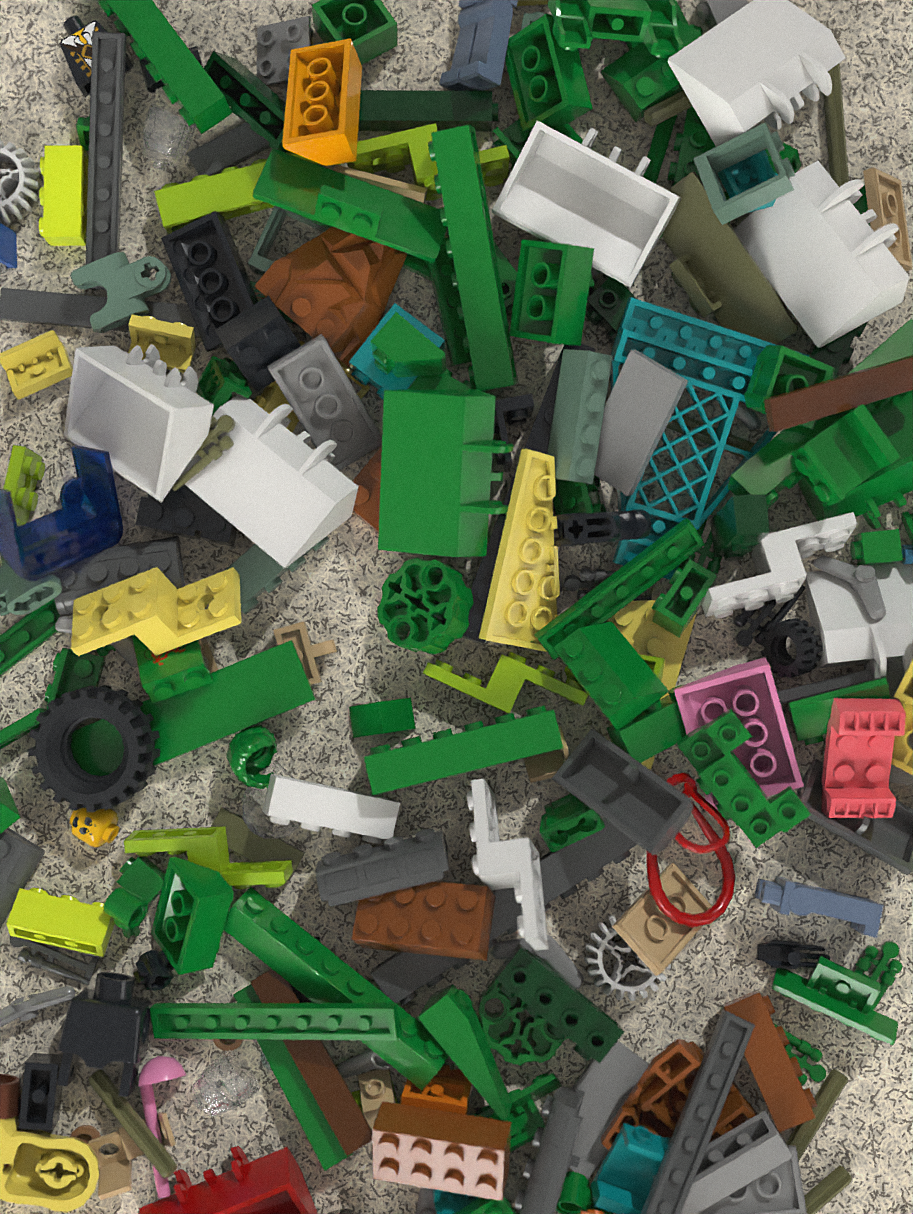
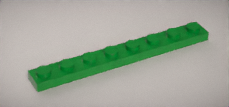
[150,1003,401,1041]

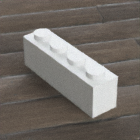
[262,774,400,844]

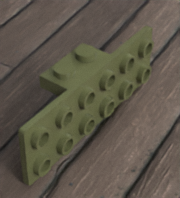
[663,172,799,344]

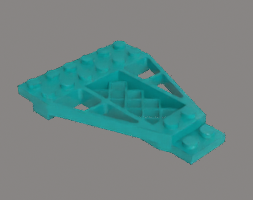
[610,297,809,580]

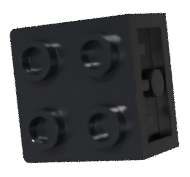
[493,393,534,472]

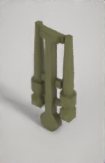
[172,415,235,491]

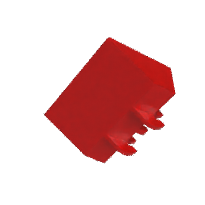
[139,1146,318,1214]

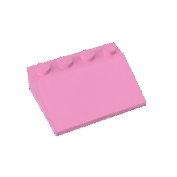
[674,657,804,810]

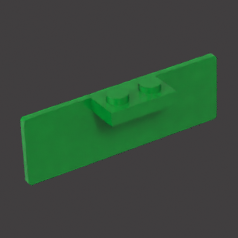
[253,149,448,263]

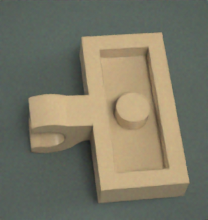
[273,621,337,685]

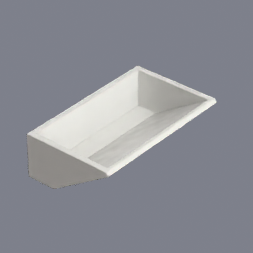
[668,0,845,147]
[491,121,681,288]
[734,161,909,348]
[63,344,214,502]
[178,394,358,568]
[805,563,913,678]

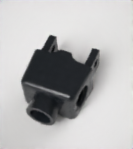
[57,972,152,1097]

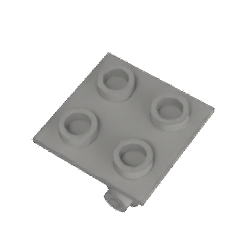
[256,16,313,85]

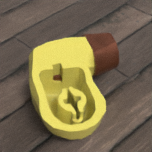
[0,1074,100,1212]

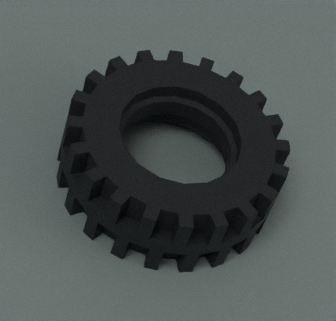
[28,685,160,812]

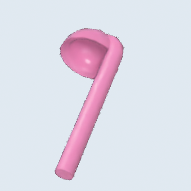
[138,1056,187,1199]

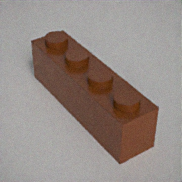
[723,989,817,1133]

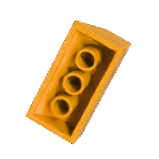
[282,38,362,166]

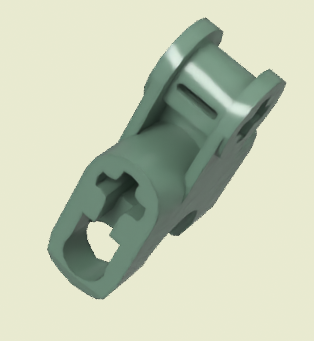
[70,252,172,333]
[0,532,62,616]

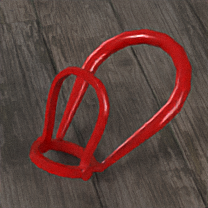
[646,772,736,928]

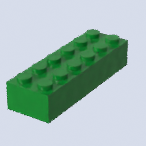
[364,705,563,795]

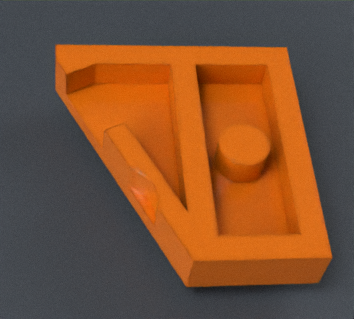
[401,1065,473,1115]

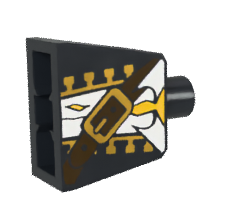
[60,16,134,97]

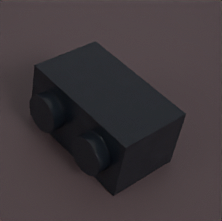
[19,1053,63,1131]

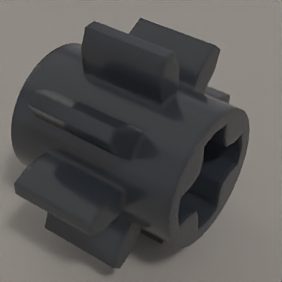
[133,950,174,991]

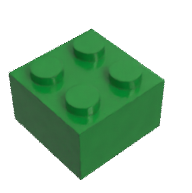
[312,0,398,65]

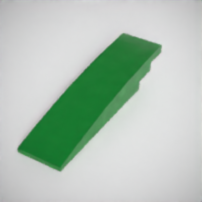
[71,640,317,776]

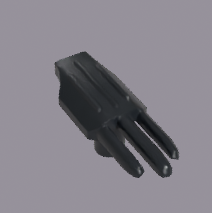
[757,940,830,969]

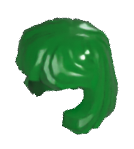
[226,725,277,789]

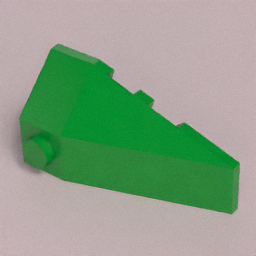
[418,984,512,1121]

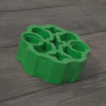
[377,557,473,655]
[478,975,568,1066]

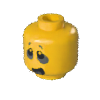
[69,808,120,848]

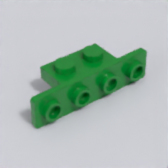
[771,956,898,1045]
[475,1073,562,1153]

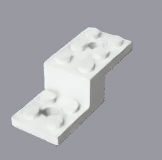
[702,512,857,619]
[467,779,549,951]

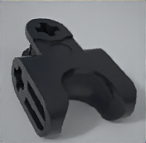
[553,510,652,547]

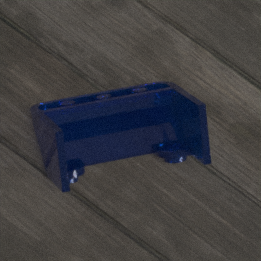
[0,445,123,581]

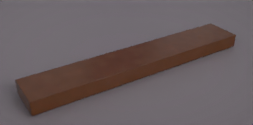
[764,355,913,432]
[250,969,372,1156]

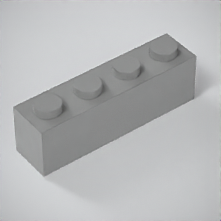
[653,1110,793,1214]

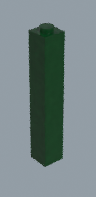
[358,90,498,132]

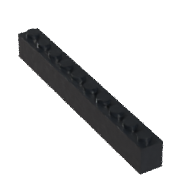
[462,344,596,645]

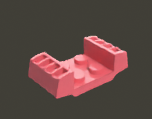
[821,698,906,818]

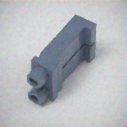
[439,0,518,91]
[755,876,883,938]

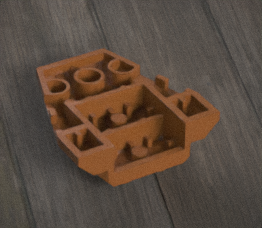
[255,227,407,369]
[601,1039,758,1150]

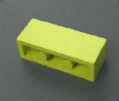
[39,145,89,246]
[6,888,115,957]

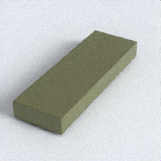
[211,807,305,881]

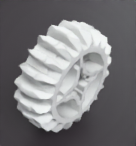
[0,141,40,225]
[584,912,671,1001]

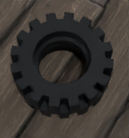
[761,618,823,678]

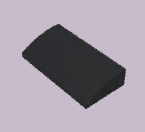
[161,211,258,352]

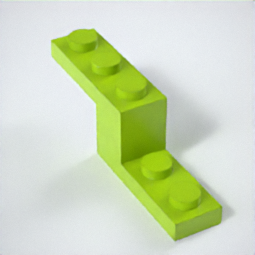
[423,652,588,714]
[123,826,293,889]

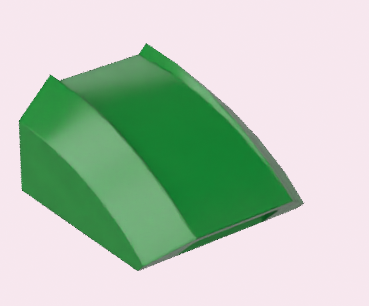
[744,345,834,430]

